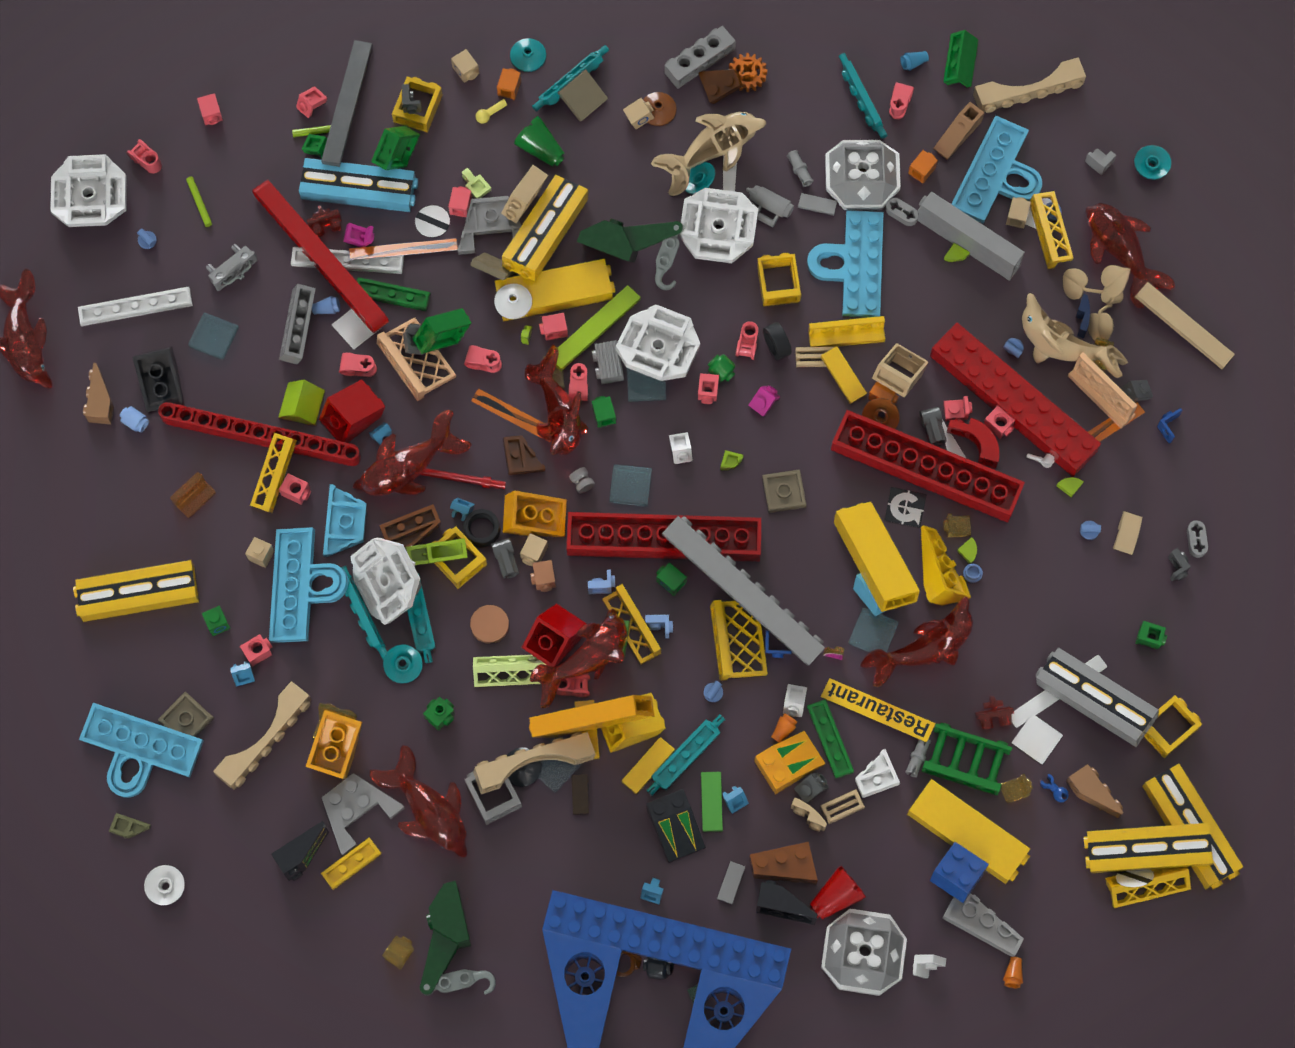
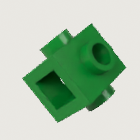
[423,696,455,731]

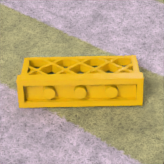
[710,600,768,681]

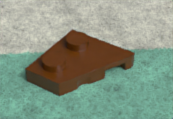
[698,69,743,104]
[503,435,545,475]

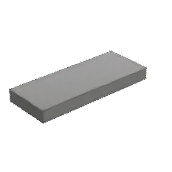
[798,193,837,216]
[717,861,745,904]

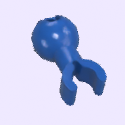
[1040,774,1069,802]

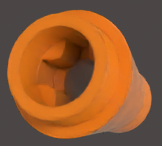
[771,713,798,743]
[1003,957,1023,989]

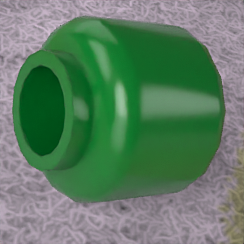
[707,354,735,382]

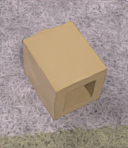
[451,49,479,83]
[623,98,655,129]
[1006,197,1031,229]
[520,533,548,566]
[245,537,275,568]

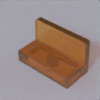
[170,472,216,518]

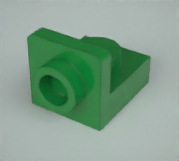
[301,134,327,158]

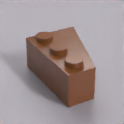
[379,504,441,547]
[749,842,818,885]

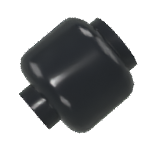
[643,957,674,979]

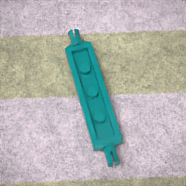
[532,45,609,112]
[839,53,888,139]
[341,566,387,660]
[407,573,436,663]
[646,714,725,796]

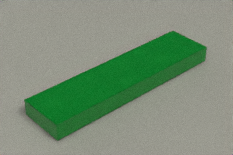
[357,277,431,311]
[807,699,854,779]

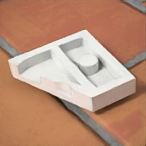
[855,749,900,798]

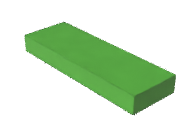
[701,772,723,832]

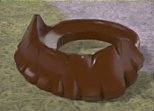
[616,951,642,977]

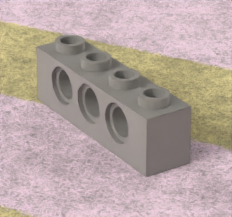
[665,25,736,89]
[279,284,316,364]

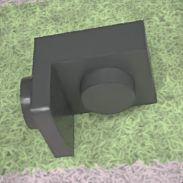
[402,84,422,114]

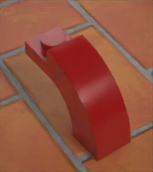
[946,418,999,468]

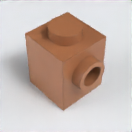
[530,560,556,592]

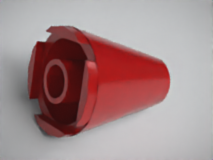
[810,866,866,919]

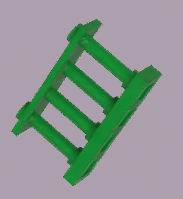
[921,723,1012,796]

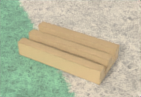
[796,347,833,367]
[820,789,865,824]

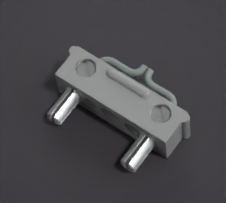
[206,244,258,291]

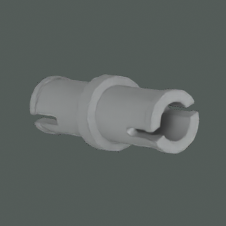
[787,150,813,187]
[905,739,931,777]

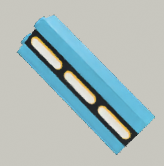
[299,158,418,212]

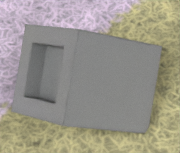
[1085,149,1116,175]

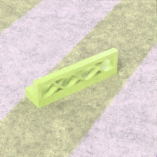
[473,655,553,687]

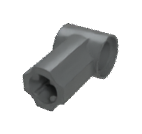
[919,407,947,446]
[491,538,519,579]

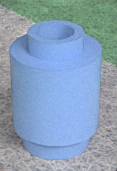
[120,406,149,433]

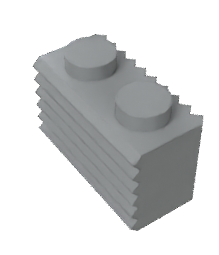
[592,340,624,385]

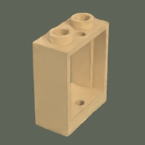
[501,165,548,224]
[872,343,929,397]

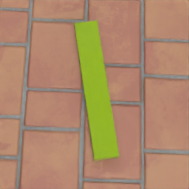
[548,285,641,371]

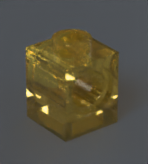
[382,936,414,970]

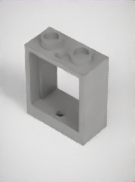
[464,771,522,825]

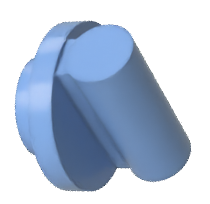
[137,229,157,249]
[1003,338,1024,358]
[1080,521,1101,540]
[704,681,723,702]

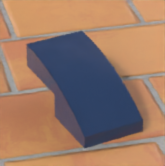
[1076,294,1090,338]

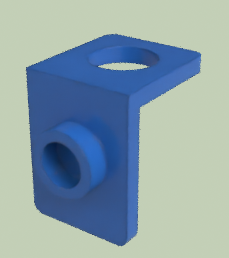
[1157,408,1183,444]
[765,630,792,658]

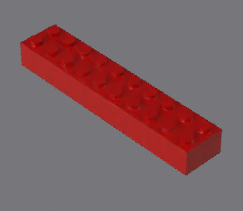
[930,322,1101,477]
[831,410,1025,523]
[567,512,761,561]

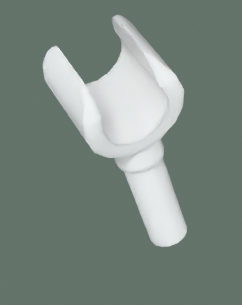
[1026,453,1055,468]

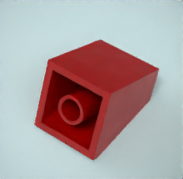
[319,379,386,443]
[521,603,588,669]

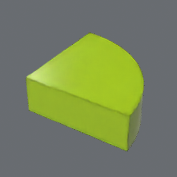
[944,243,970,262]
[521,325,533,345]
[720,450,744,470]
[1056,477,1084,498]
[957,537,977,564]

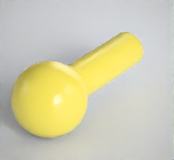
[475,99,508,124]

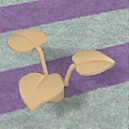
[1063,265,1131,346]

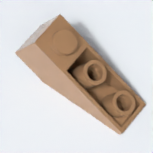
[933,102,984,160]
[83,363,114,424]
[1066,764,1124,818]

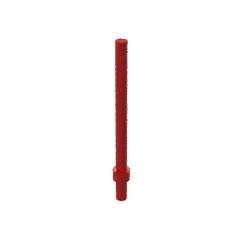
[393,463,506,489]

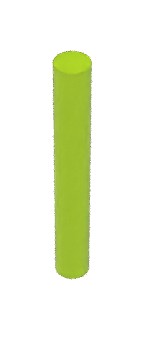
[292,125,331,137]
[186,176,212,227]

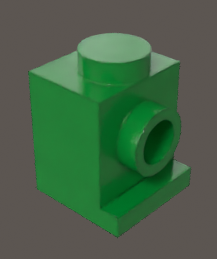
[1135,621,1167,650]

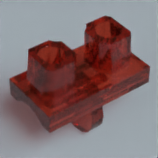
[306,205,342,237]
[975,696,1014,730]

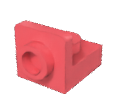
[296,86,327,118]
[943,396,972,421]

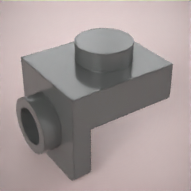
[403,324,423,355]
[1120,380,1153,401]
[1168,548,1191,582]
[794,772,829,804]

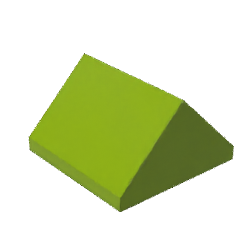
[279,380,325,426]

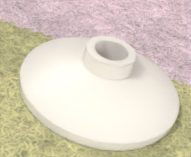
[494,284,532,319]
[144,865,185,905]

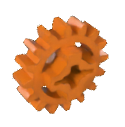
[729,53,767,92]

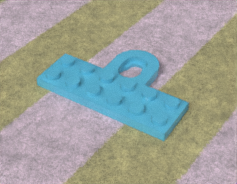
[952,115,1042,224]
[807,210,884,318]
[269,527,349,643]
[79,703,204,798]

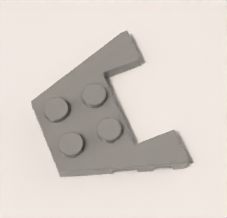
[458,196,522,255]
[322,773,405,856]

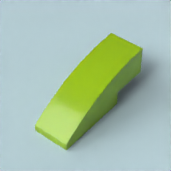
[405,538,468,565]

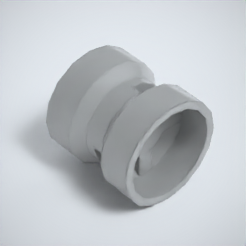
[569,467,595,494]

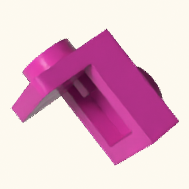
[343,223,374,247]
[748,385,780,416]

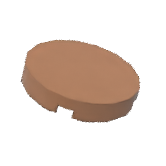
[470,605,509,644]

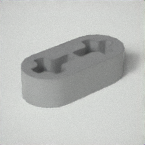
[886,198,919,226]
[1187,520,1208,558]

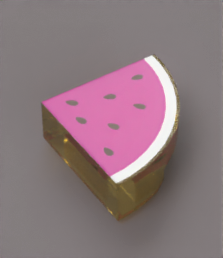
[823,647,845,660]

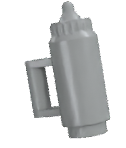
[746,185,794,228]

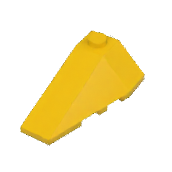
[921,525,971,606]

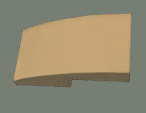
[1113,511,1142,555]
[791,797,827,832]

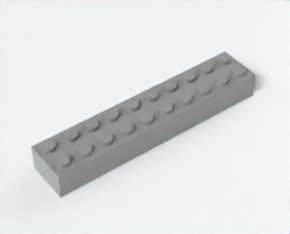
[662,516,825,666]

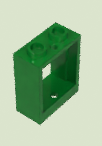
[371,126,420,170]
[413,308,472,354]

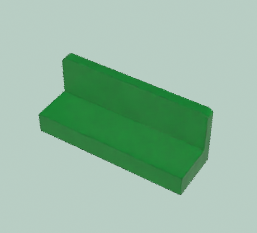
[943,30,978,88]

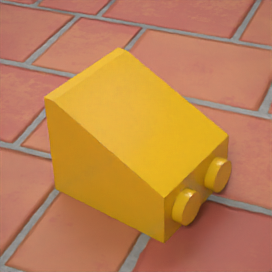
[601,693,666,753]

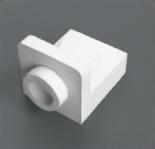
[669,432,693,464]
[783,684,807,717]
[913,955,946,978]

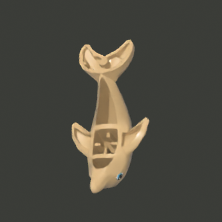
[651,112,766,196]
[1022,293,1128,378]

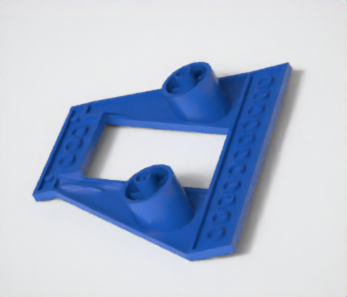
[542,890,791,1048]

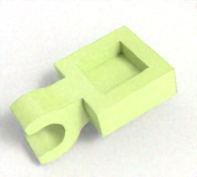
[462,168,491,199]

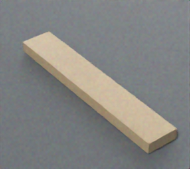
[1135,282,1235,369]

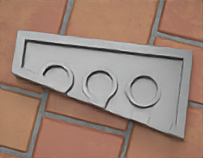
[942,893,1024,957]

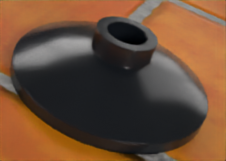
[507,747,542,787]

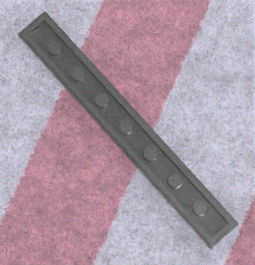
[321,40,373,167]

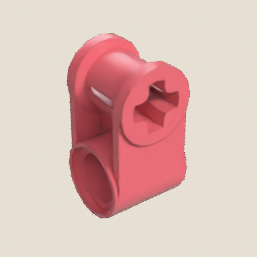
[889,82,914,119]
[126,139,162,174]
[735,322,758,360]
[464,345,502,373]
[339,353,377,377]
[569,363,588,401]
[553,674,590,697]

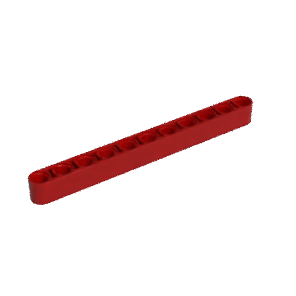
[252,180,389,333]
[158,402,361,466]

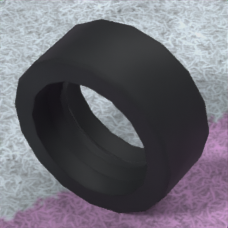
[763,322,792,360]
[463,509,500,548]

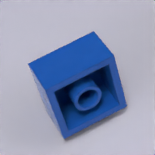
[930,842,989,903]

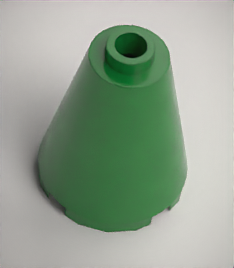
[514,116,565,167]

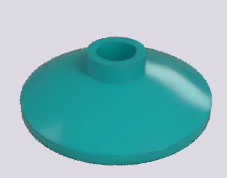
[510,38,546,72]
[1134,145,1171,180]
[685,162,715,195]
[383,644,422,683]

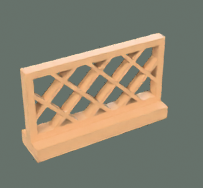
[376,318,456,401]
[1068,352,1137,428]

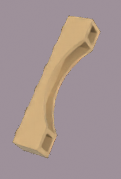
[973,57,1086,113]
[213,681,311,790]
[473,732,595,794]

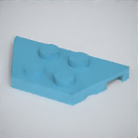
[323,484,367,557]

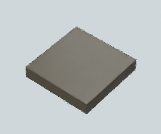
[558,70,608,122]
[471,252,516,280]
[762,470,806,513]
[158,691,214,737]

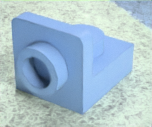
[588,569,615,594]
[645,615,673,638]

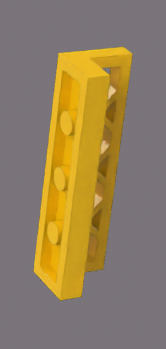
[1030,191,1073,269]
[808,316,885,347]
[250,433,297,513]
[602,584,661,665]
[1105,867,1191,908]

